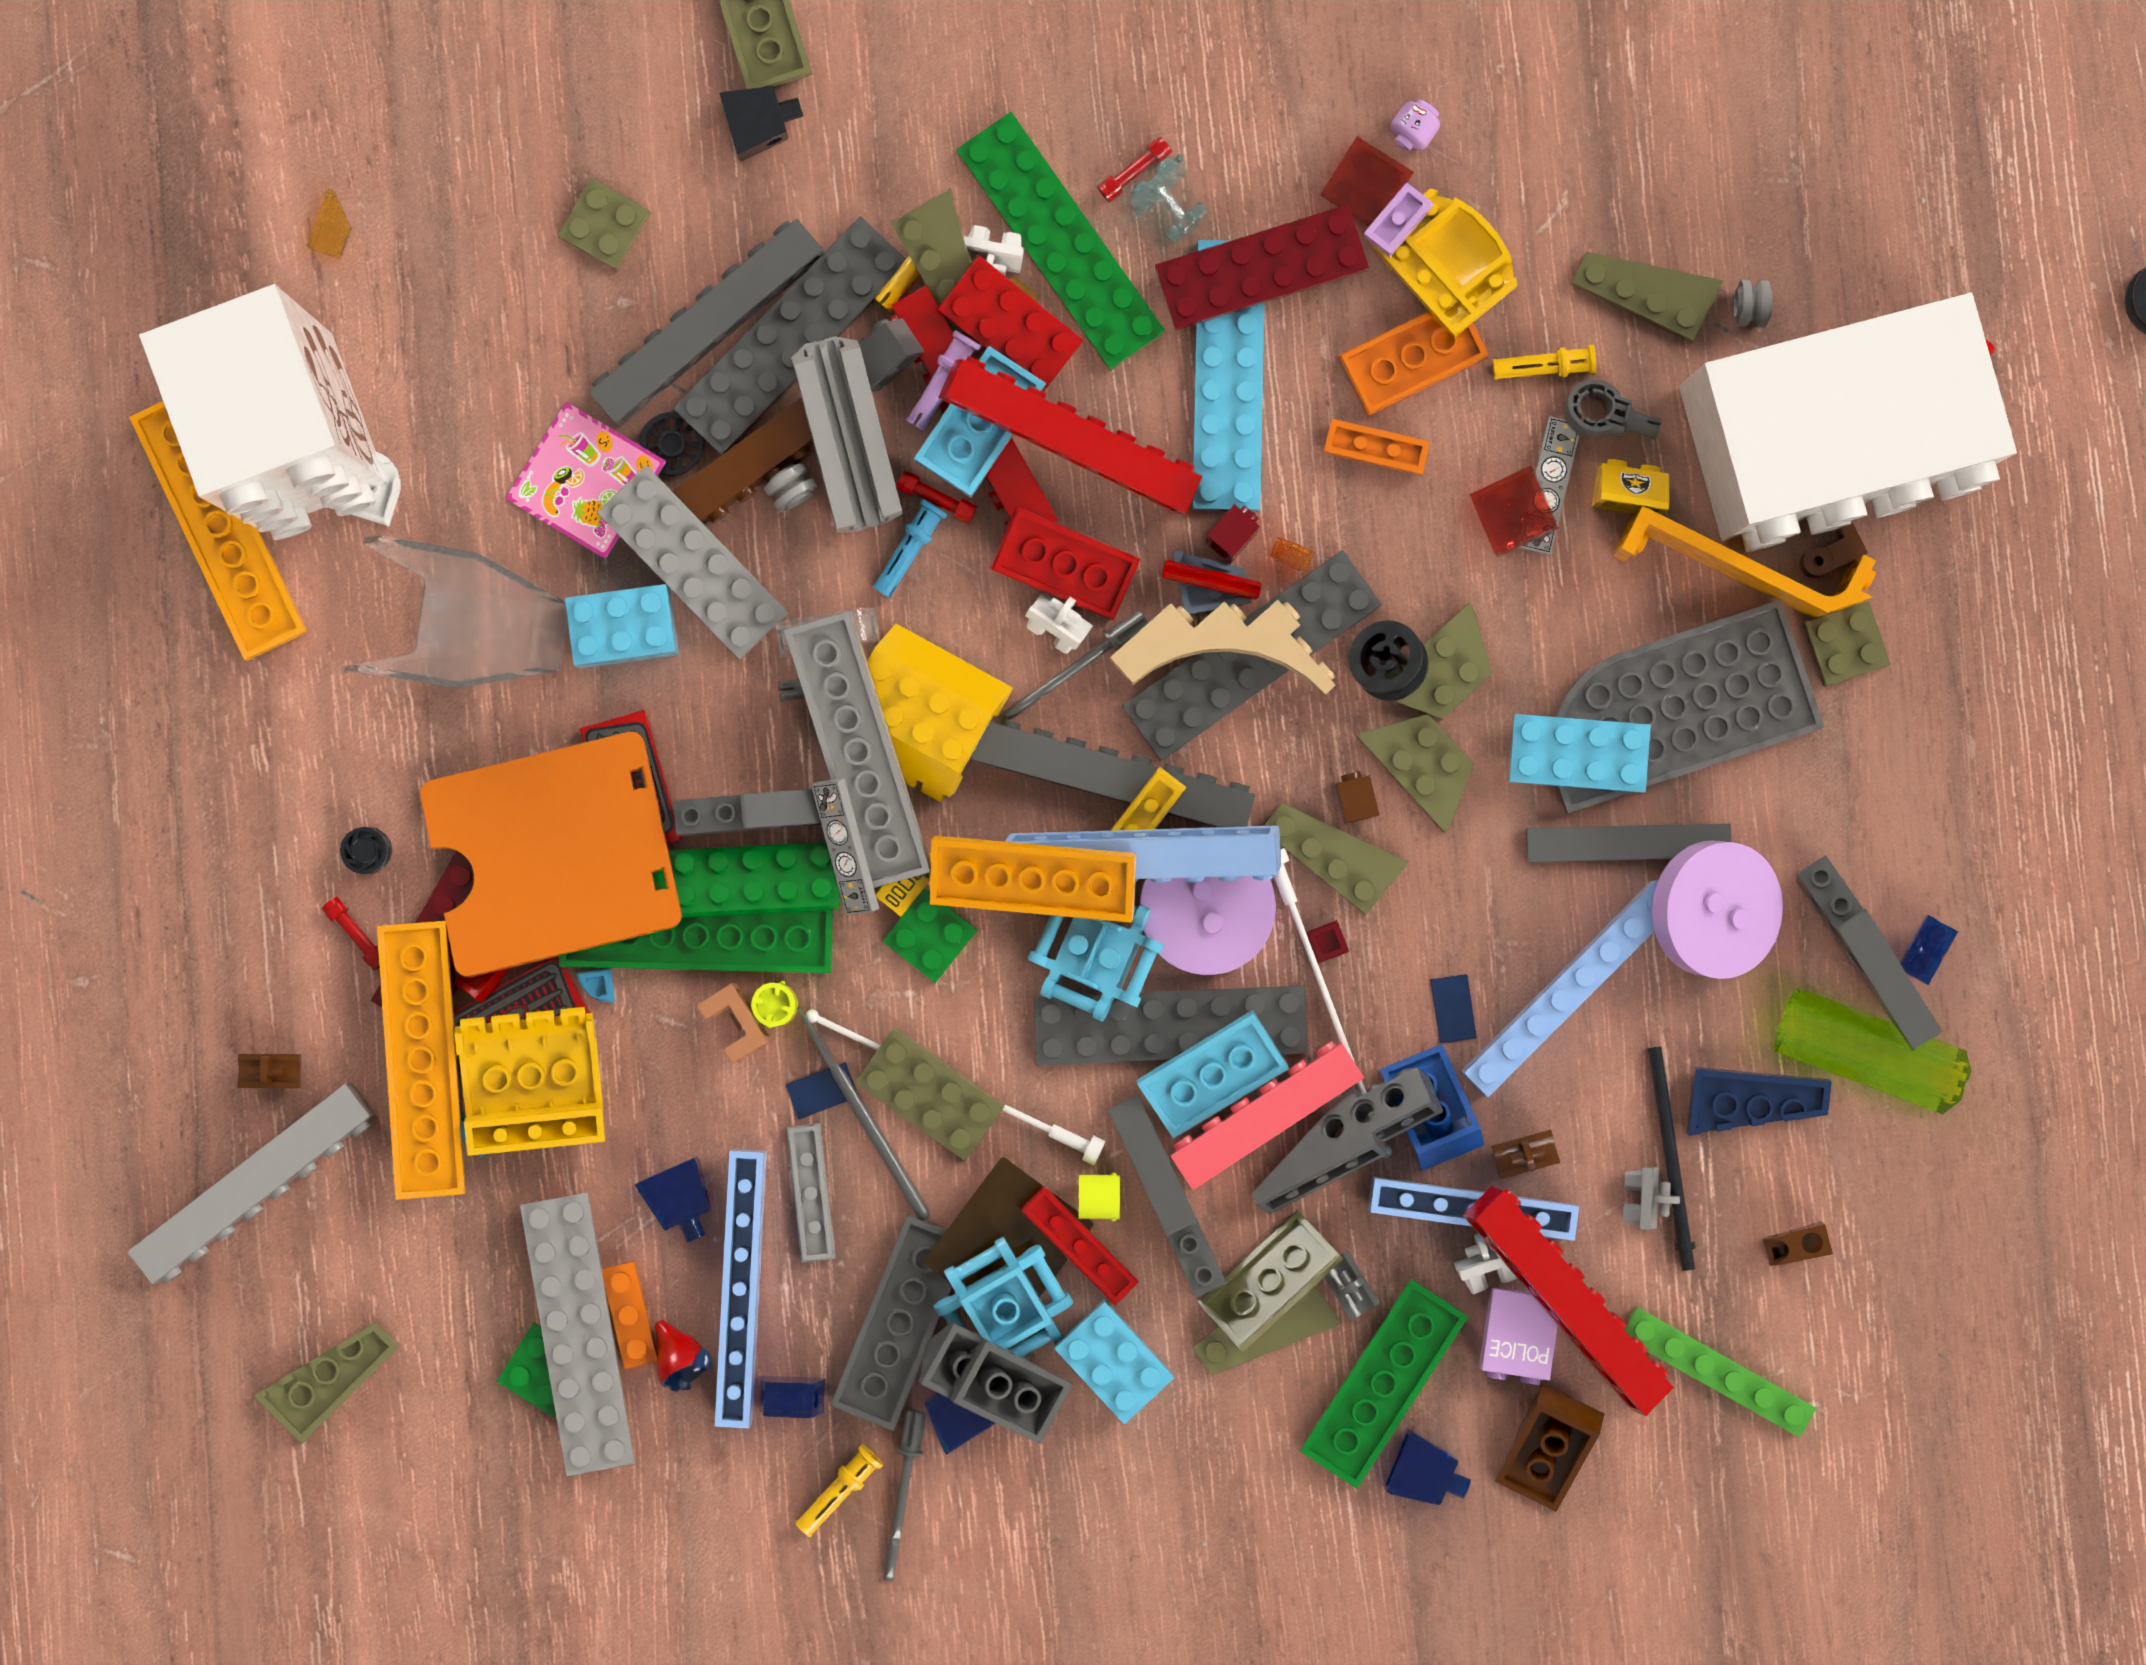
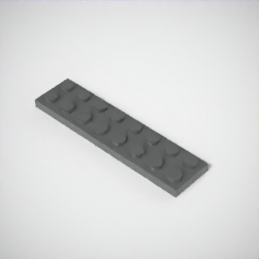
[673,216,906,455]
[1122,550,1382,761]
[1034,985,1308,1066]

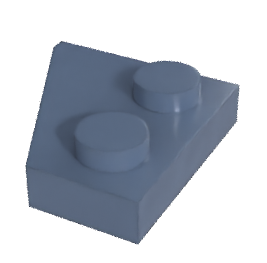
[1172,551,1252,615]

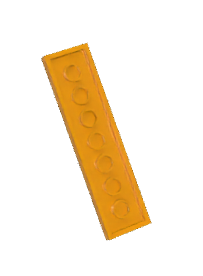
[129,401,308,661]
[377,921,466,1200]

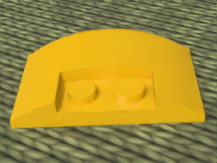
[1368,188,1518,337]

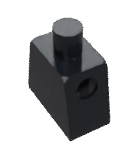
[719,87,804,161]

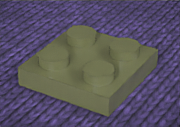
[557,178,651,271]
[1802,601,1891,687]

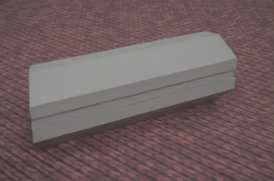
[791,336,902,532]

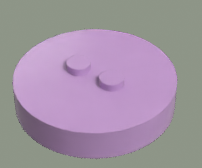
[1652,840,1783,979]
[1139,876,1276,975]

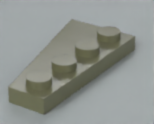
[1571,252,1723,343]
[1264,803,1409,915]
[253,1322,401,1444]

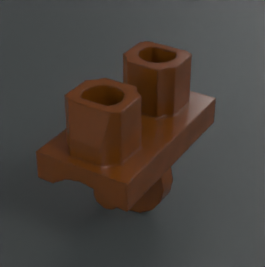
[237,1054,301,1088]
[1491,1130,1560,1179]

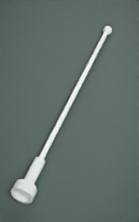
[1273,848,1392,1158]
[806,1009,1106,1165]

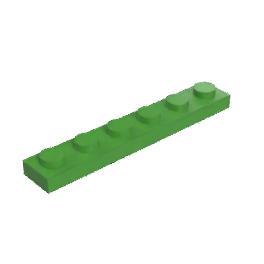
[1624,1306,1816,1438]

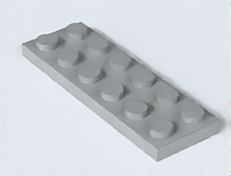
[597,465,788,659]

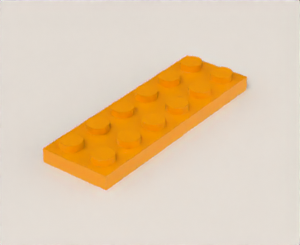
[930,835,1136,923]

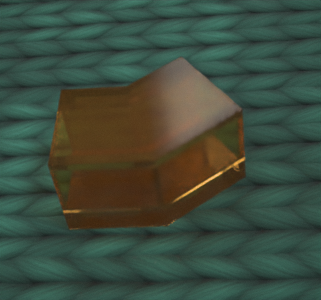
[1270,537,1315,571]

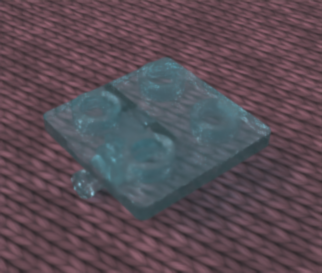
[1130,154,1208,243]

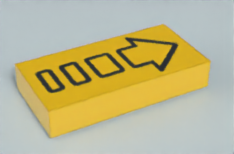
[876,851,931,917]

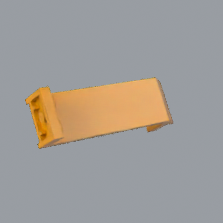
[1612,506,1876,619]

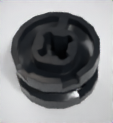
[340,827,393,874]

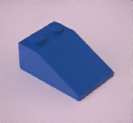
[1380,1044,1485,1171]

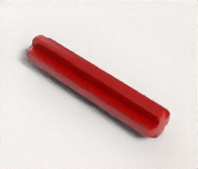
[1162,560,1262,600]

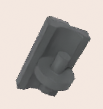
[1324,1250,1380,1321]

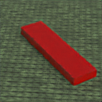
[1020,1185,1139,1306]

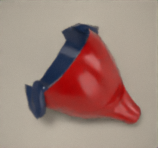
[655,1320,712,1392]

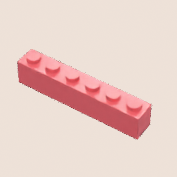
[1170,1041,1364,1190]

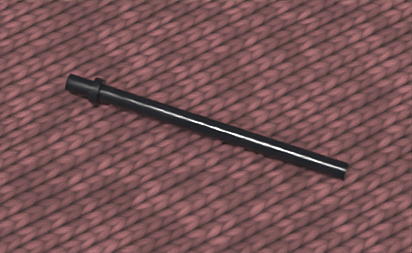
[1648,1046,1696,1271]

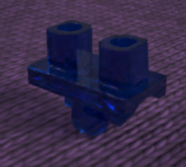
[1900,915,1958,985]

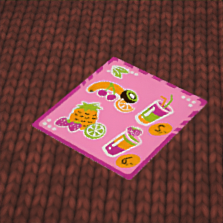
[506,402,666,558]

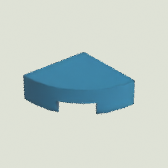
[576,968,616,1002]

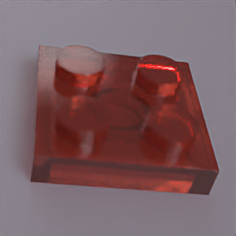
[1320,137,1414,226]
[1469,466,1559,557]

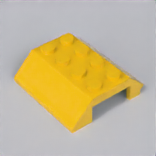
[867,623,1013,803]
[454,1007,605,1156]

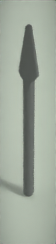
[797,1007,930,1220]

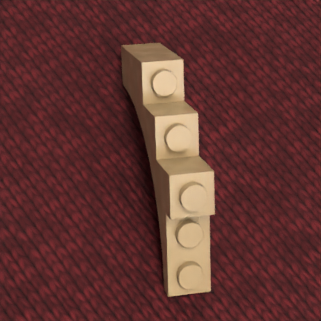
[1110,600,1336,697]

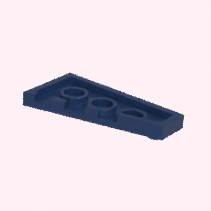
[1686,1067,1832,1136]

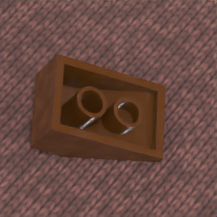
[1495,1384,1605,1512]

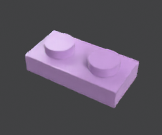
[1364,183,1433,257]

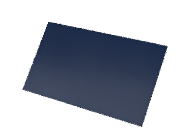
[1431,974,1477,1043]
[786,1062,857,1119]

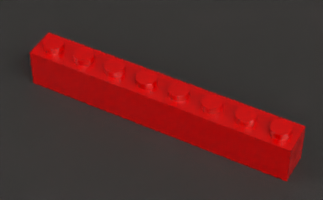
[889,285,1059,527]
[938,356,1203,514]
[1463,1186,1674,1416]

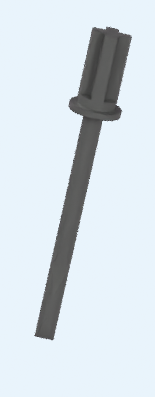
[1004,611,1148,719]
[883,1409,926,1581]

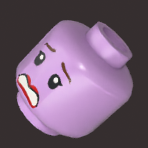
[1390,99,1441,152]

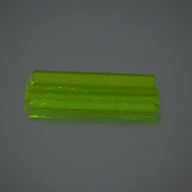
[1774,988,1972,1114]

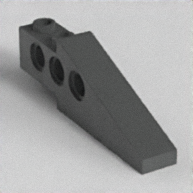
[673,789,822,836]
[1796,855,1942,1051]
[1252,1067,1443,1214]
[1108,1095,1227,1298]

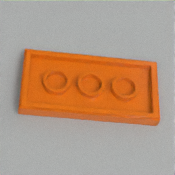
[1338,311,1489,417]

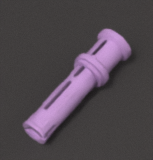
[906,330,981,431]

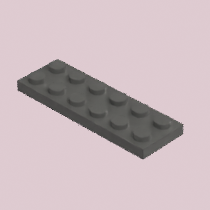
[830,1214,952,1431]

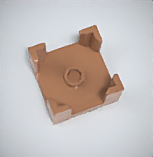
[696,983,773,1064]

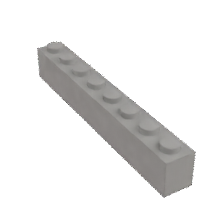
[128,1083,376,1284]

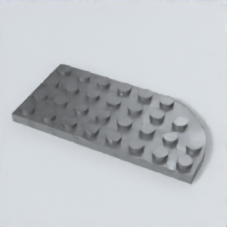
[1555,599,1825,814]

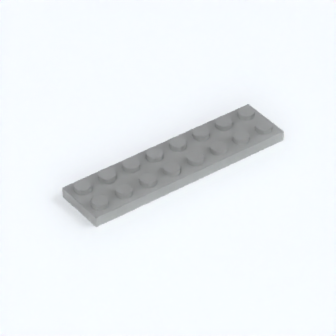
[784,610,931,888]
[520,1192,636,1476]

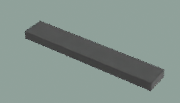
[1526,824,1731,863]

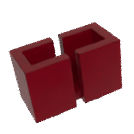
[1205,504,1260,564]

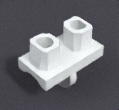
[964,225,1024,276]
[1025,592,1093,654]
[1454,1234,1517,1294]

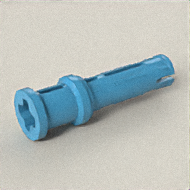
[872,499,947,598]

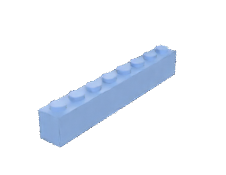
[1005,826,1282,883]
[1460,880,1658,1097]
[715,1149,767,1428]

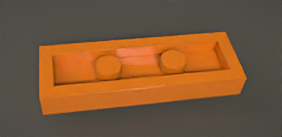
[1323,418,1430,476]
[602,1261,658,1369]

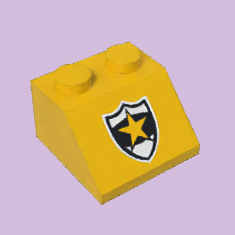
[1591,459,1669,515]

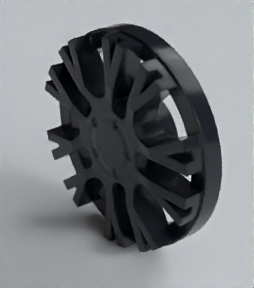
[640,412,704,476]

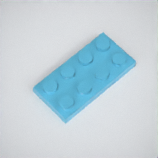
[914,346,1046,498]
[1508,714,1651,793]
[1137,1010,1289,1138]

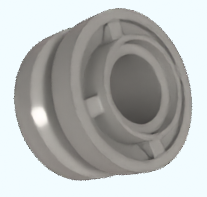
[1733,279,1773,328]
[763,463,818,512]

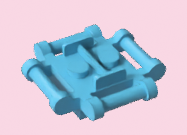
[1027,905,1164,1022]
[934,1236,1073,1357]

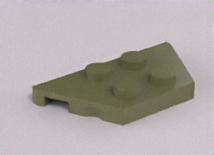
[1395,603,1492,720]
[1357,714,1474,833]

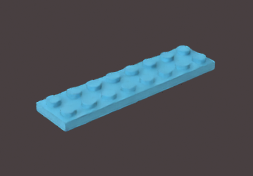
[1192,240,1264,512]

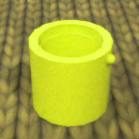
[751,980,798,1029]
[1079,1172,1120,1221]

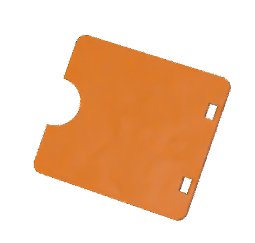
[420,732,682,977]

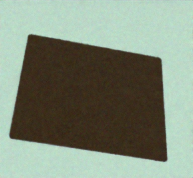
[924,1157,1093,1297]

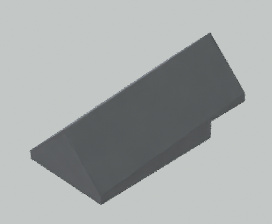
[919,1322,1073,1444]

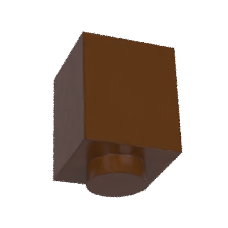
[1334,771,1380,824]

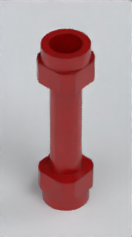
[1097,136,1172,203]
[896,470,978,525]
[321,896,380,971]

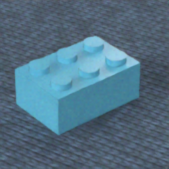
[565,584,679,669]
[1054,1299,1175,1425]

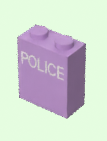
[1478,1286,1558,1385]

